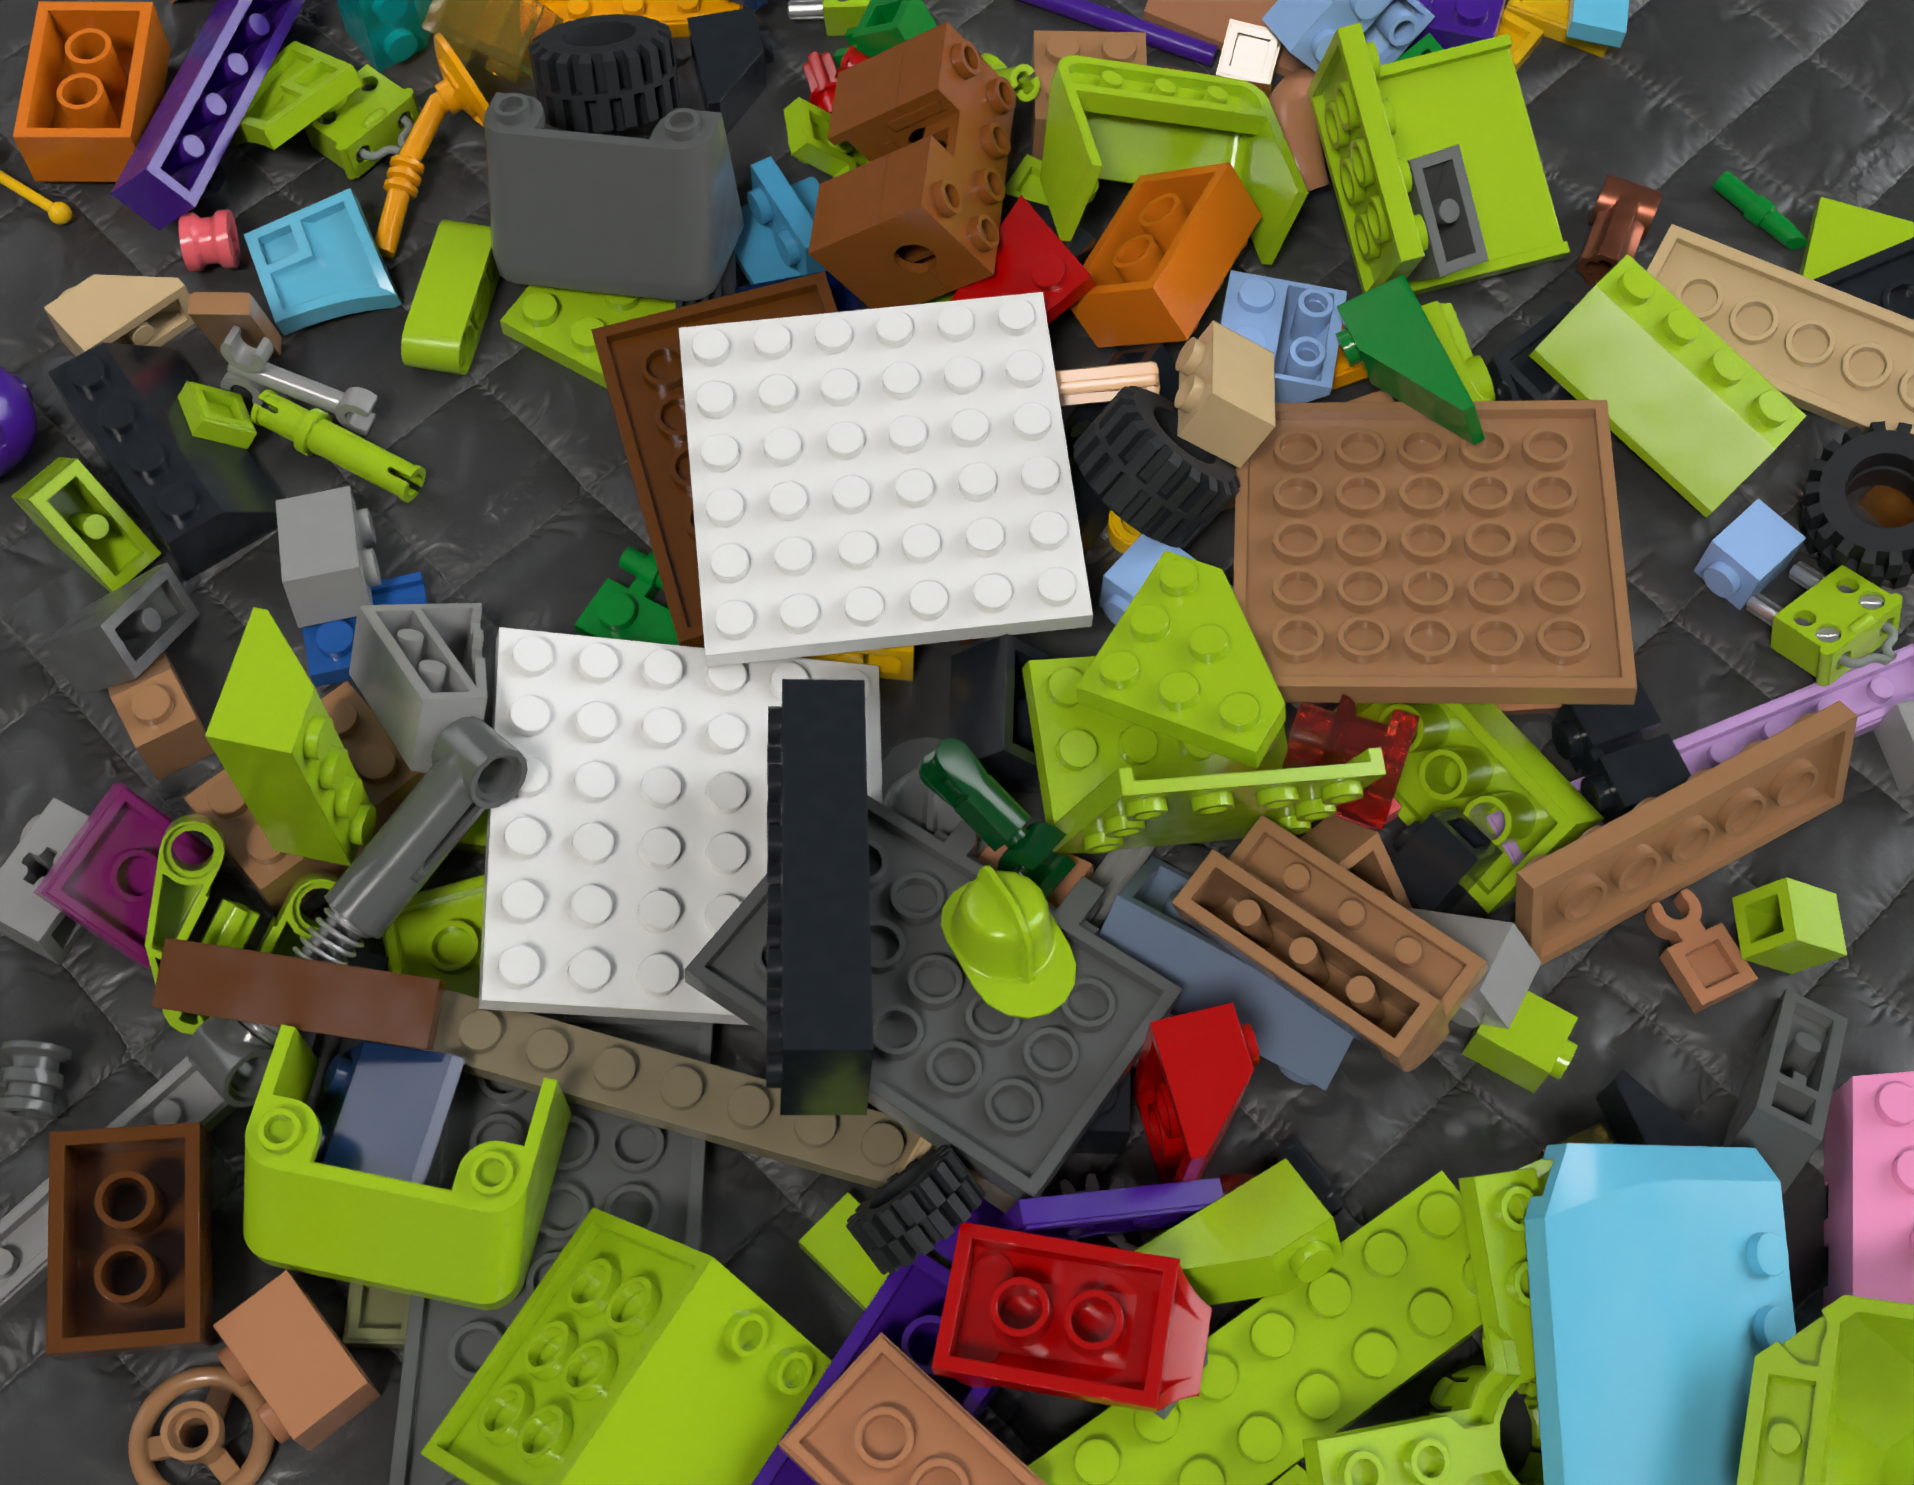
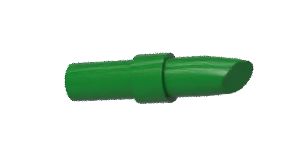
[1713,170,1808,250]

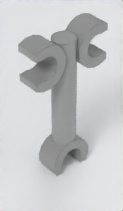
[220,325,378,436]

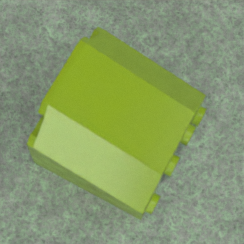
[1737,1295,1914,1485]

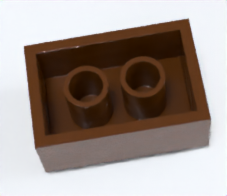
[46,1122,213,1360]

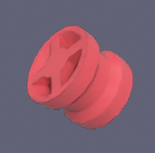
[179,209,240,272]

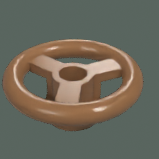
[128,1365,275,1485]

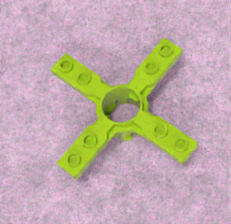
[1302,1168,1544,1485]

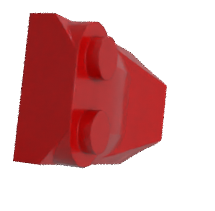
[932,1222,1212,1413]

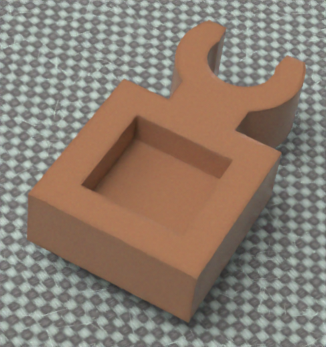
[1645,888,1758,1014]

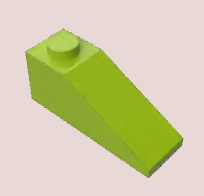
[1135,1158,1344,1305]

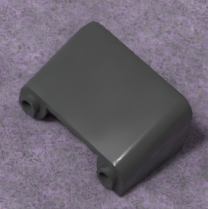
[484,92,744,301]

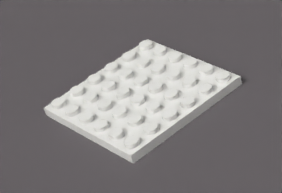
[679,292,1093,667]
[478,627,883,1025]

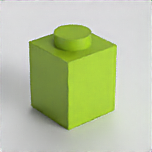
[1732,877,1847,974]
[1462,991,1578,1093]

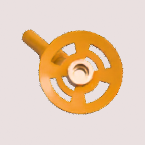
[374,32,489,258]

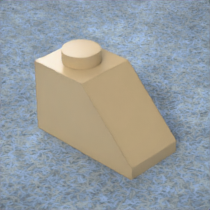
[44,274,195,356]

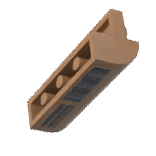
[1172,815,1488,1072]

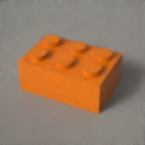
[13,1,171,182]
[1069,162,1262,348]

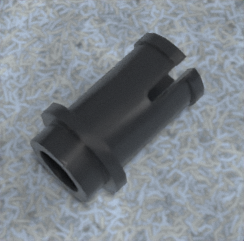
[1261,1137,1347,1218]

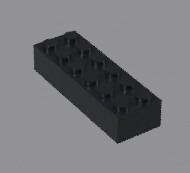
[766,679,874,1115]

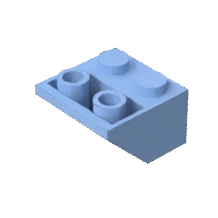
[1262,0,1435,72]
[1220,270,1347,403]

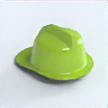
[941,865,1076,1019]

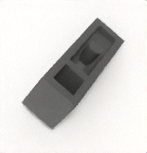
[1723,989,1848,1194]

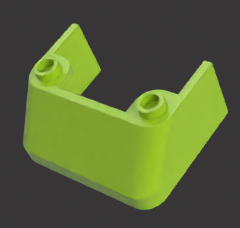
[1040,55,1308,265]
[243,1024,572,1310]

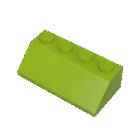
[1529,254,1807,518]
[205,607,376,866]
[1318,703,1604,913]

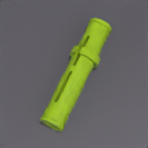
[251,389,426,503]

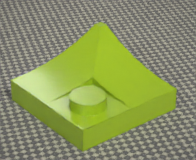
[230,41,363,150]

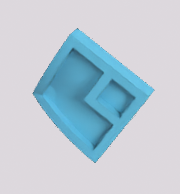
[244,188,402,336]

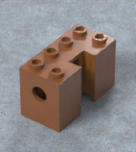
[808,22,1016,309]

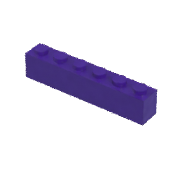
[110,0,305,231]

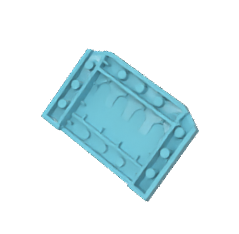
[1524,1143,1796,1485]

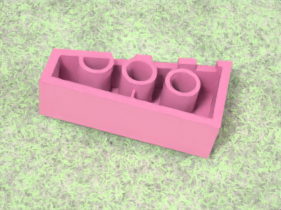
[1823,1071,1914,1309]

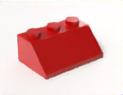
[1131,1002,1260,1184]

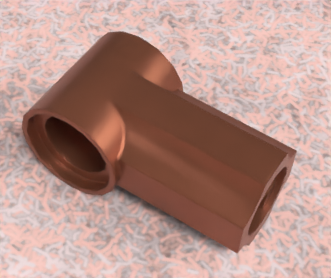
[1576,174,1663,286]

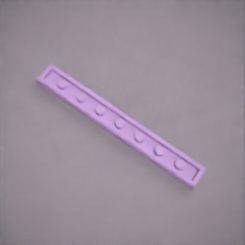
[1487,643,1914,867]

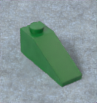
[1335,274,1485,445]

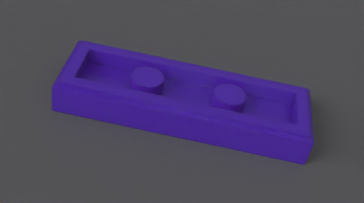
[998,1178,1224,1240]

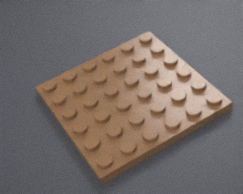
[1233,400,1637,705]

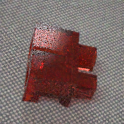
[1282,694,1420,830]

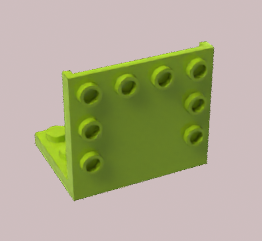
[1307,23,1570,295]
[1022,656,1386,855]
[420,1207,832,1485]

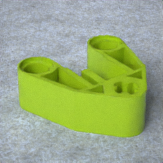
[145,814,339,1035]

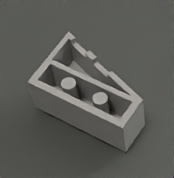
[349,603,488,773]

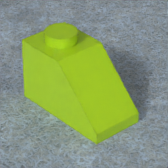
[11,457,162,592]

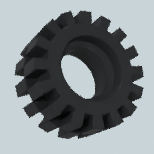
[846,1145,985,1275]

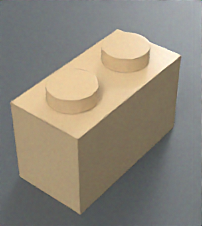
[1174,320,1275,468]

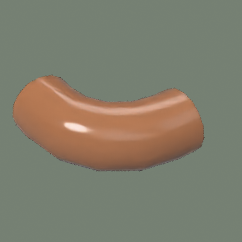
[1269,68,1330,191]

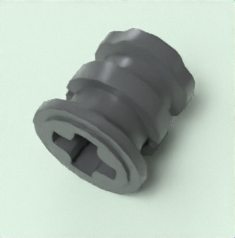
[0,1040,73,1121]

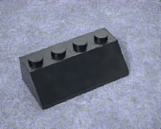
[48,342,282,581]

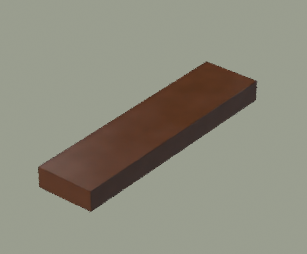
[151,937,446,1050]

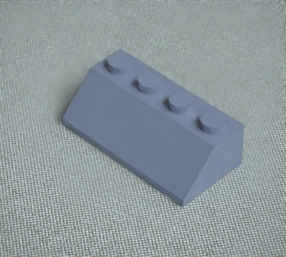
[1098,856,1354,1091]

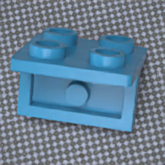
[735,156,835,289]

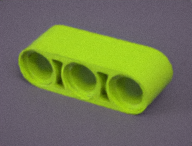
[401,219,500,375]

